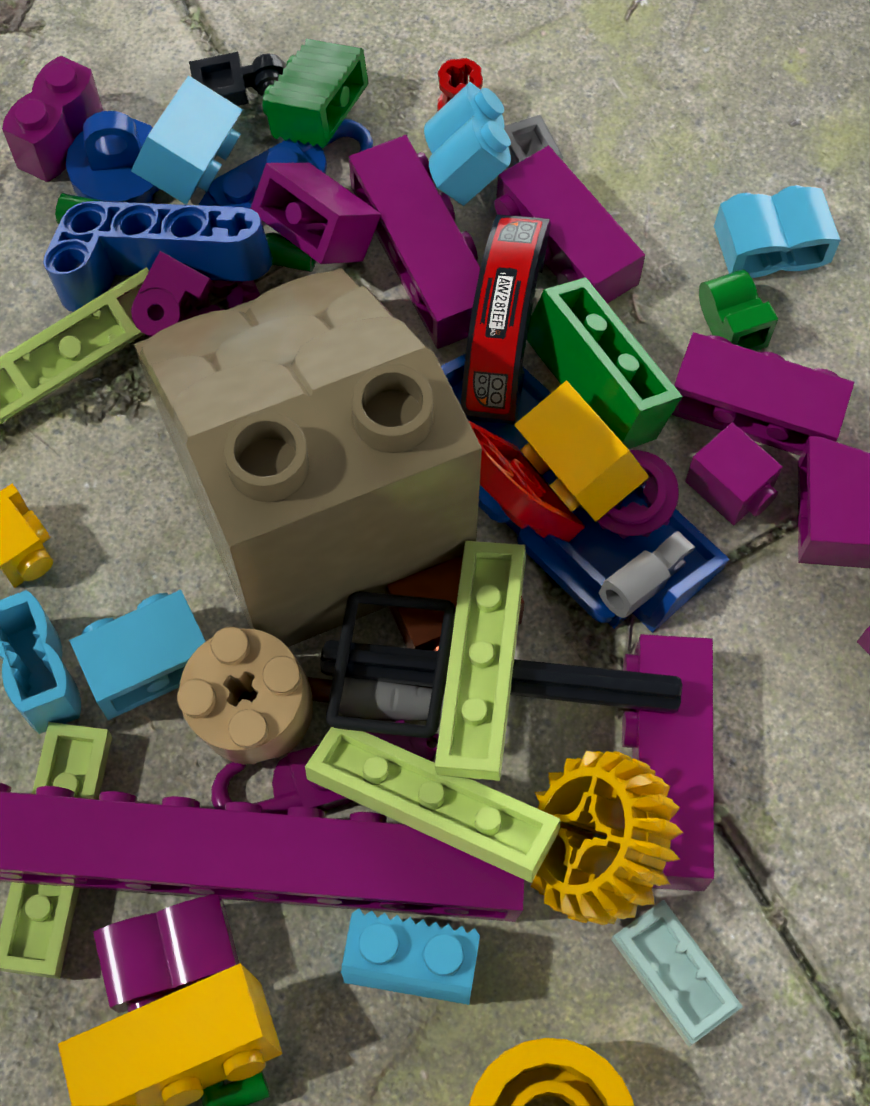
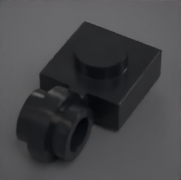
[189,51,286,106]

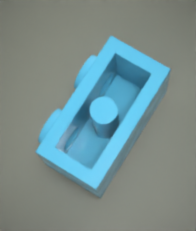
[131,75,243,205]
[69,590,206,720]

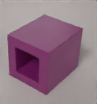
[685,422,783,526]

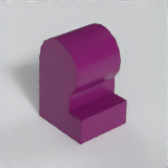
[131,251,214,337]

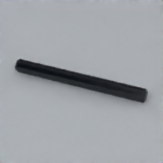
[320,640,682,713]

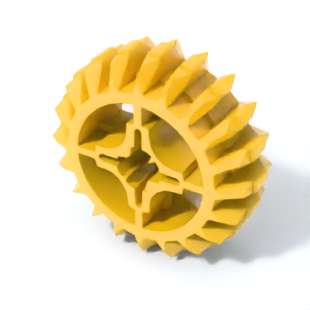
[530,750,683,925]

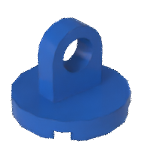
[65,111,159,203]

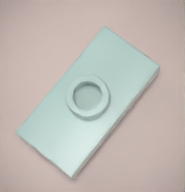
[611,900,743,1047]

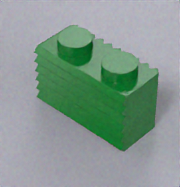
[262,38,369,148]

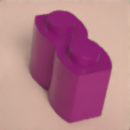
[2,56,103,182]
[93,894,239,1013]

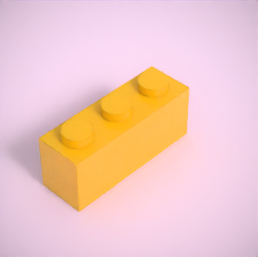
[58,963,283,1106]

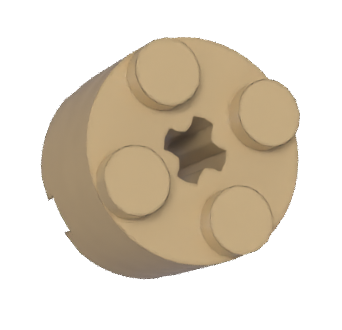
[177,627,313,765]

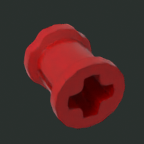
[437,58,483,112]

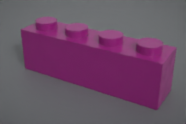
[349,135,480,349]
[622,634,714,891]

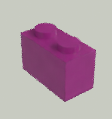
[250,163,381,264]

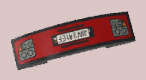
[461,214,551,425]

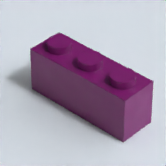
[494,145,645,304]
[672,332,855,456]

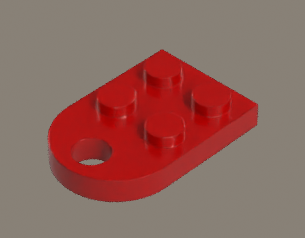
[469,421,585,542]

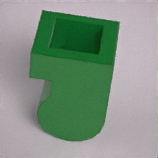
[699,269,778,351]

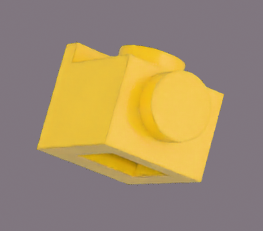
[0,483,53,588]

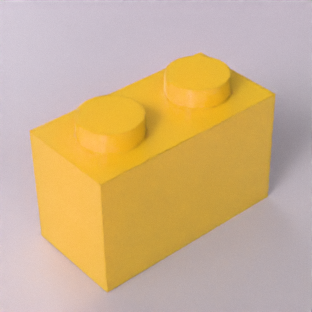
[514,380,649,522]

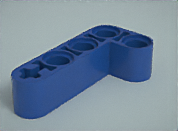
[43,201,273,312]

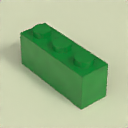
[527,277,683,449]

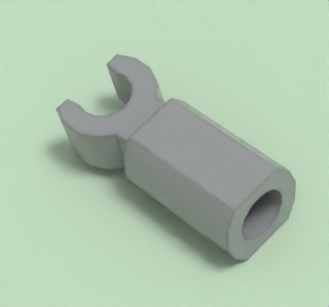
[599,531,695,618]

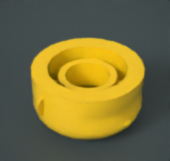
[469,1038,634,1106]

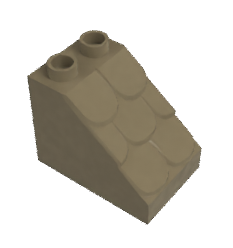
[134,268,482,647]

